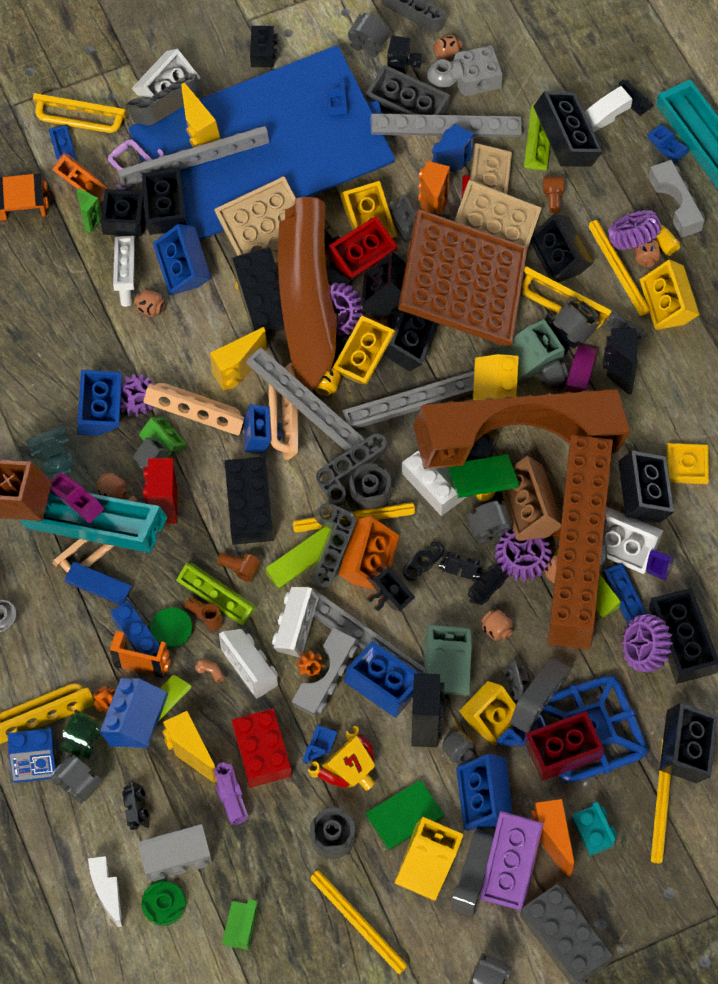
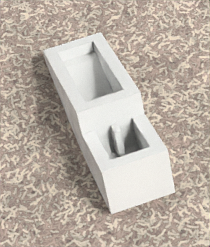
[584,86,632,132]
[88,856,122,927]

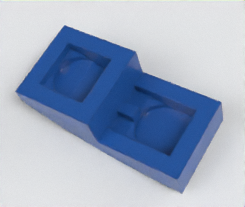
[647,125,688,163]

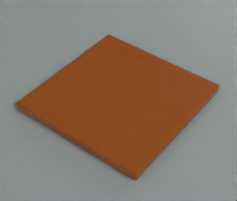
[398,209,527,347]

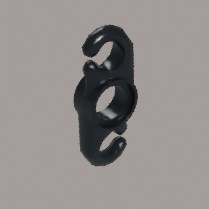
[403,541,445,581]

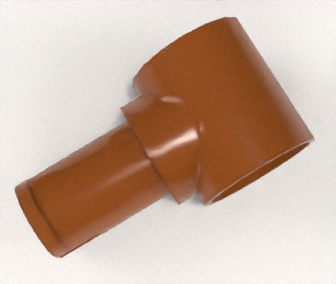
[543,176,564,214]
[217,552,261,582]
[184,596,224,631]

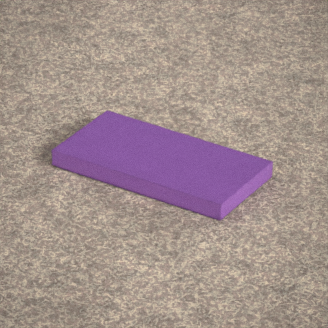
[479,811,544,911]

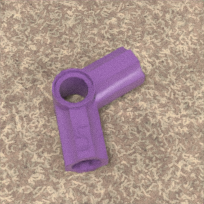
[213,762,249,825]

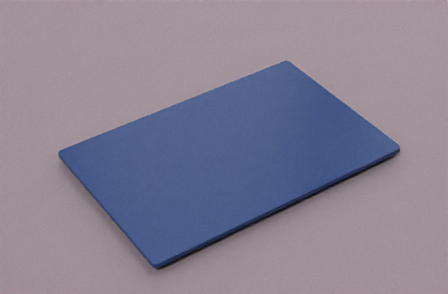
[129,46,395,241]

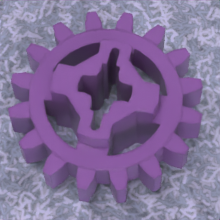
[120,374,155,417]

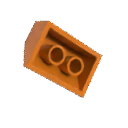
[418,161,450,214]
[339,516,400,590]

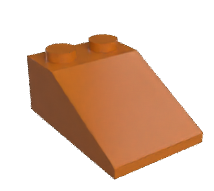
[530,799,574,877]

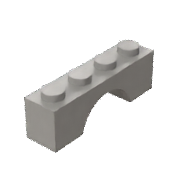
[648,160,705,238]
[292,628,358,718]

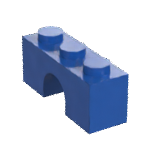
[110,601,160,657]

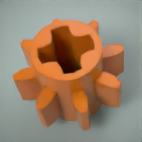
[296,649,324,678]
[92,686,115,713]

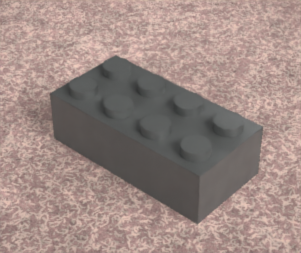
[520,884,613,984]

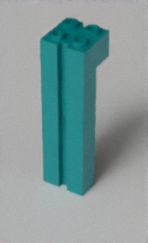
[656,79,718,189]
[19,475,168,553]

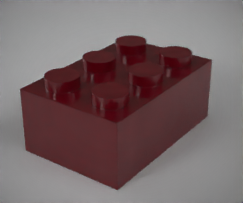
[524,711,604,781]

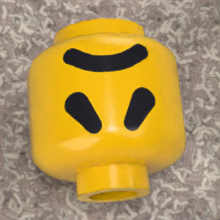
[315,366,341,396]

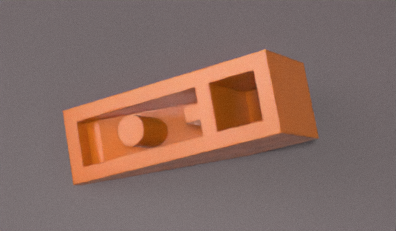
[52,151,109,205]

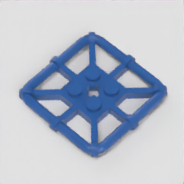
[537,675,648,784]

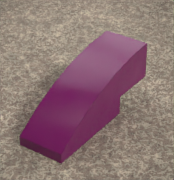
[566,344,598,393]
[50,472,104,524]

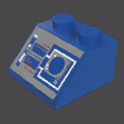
[7,728,56,783]

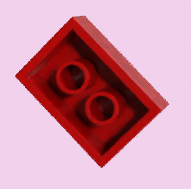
[325,216,398,282]
[143,458,178,524]
[232,708,291,788]

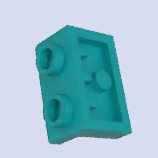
[571,801,617,857]

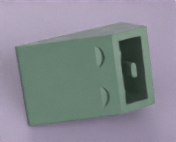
[491,319,565,384]
[423,625,472,696]

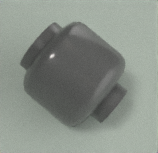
[538,360,569,389]
[442,731,474,763]

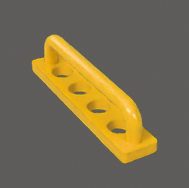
[33,93,128,133]
[521,266,612,329]
[0,683,94,744]

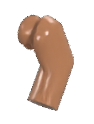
[195,659,225,683]

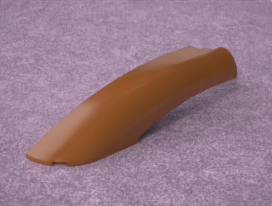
[278,197,337,391]

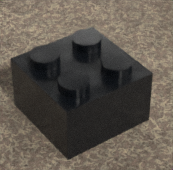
[100,189,145,237]

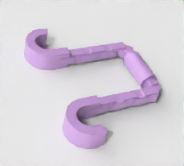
[108,139,164,190]

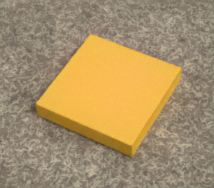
[667,443,709,484]

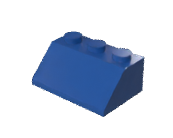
[153,224,212,295]
[77,370,122,436]
[344,641,418,718]
[100,678,168,748]
[456,754,513,830]

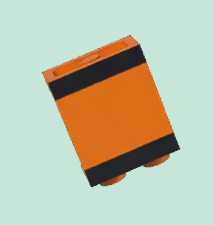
[0,173,49,221]
[110,631,171,678]

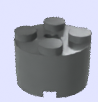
[348,13,391,57]
[553,297,601,343]
[350,463,391,510]
[466,501,513,545]
[51,753,103,804]
[310,808,355,859]
[469,953,512,984]

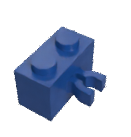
[244,404,282,454]

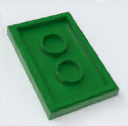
[448,454,519,498]
[365,780,445,851]

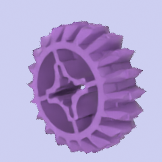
[608,210,661,250]
[329,283,365,337]
[495,529,552,582]
[621,614,673,672]

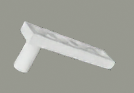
[113,236,135,307]

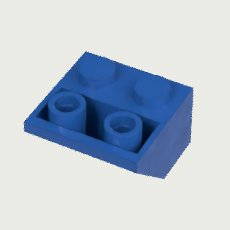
[432,124,474,172]

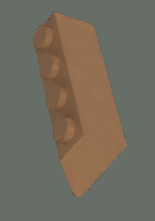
[501,455,562,541]

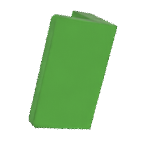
[77,188,101,233]
[139,417,187,458]
[222,899,258,950]

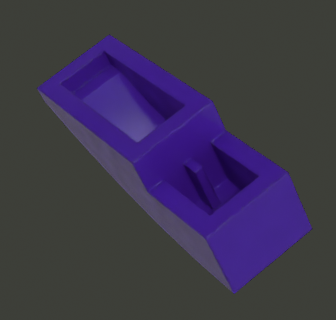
[645,548,674,581]

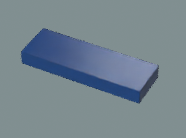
[48,125,77,161]
[64,562,131,605]
[603,563,647,625]

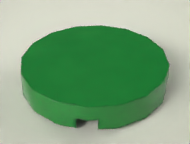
[150,607,193,649]
[141,881,186,926]

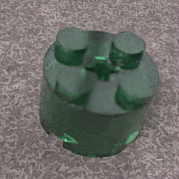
[59,709,103,759]

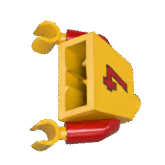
[307,726,376,791]

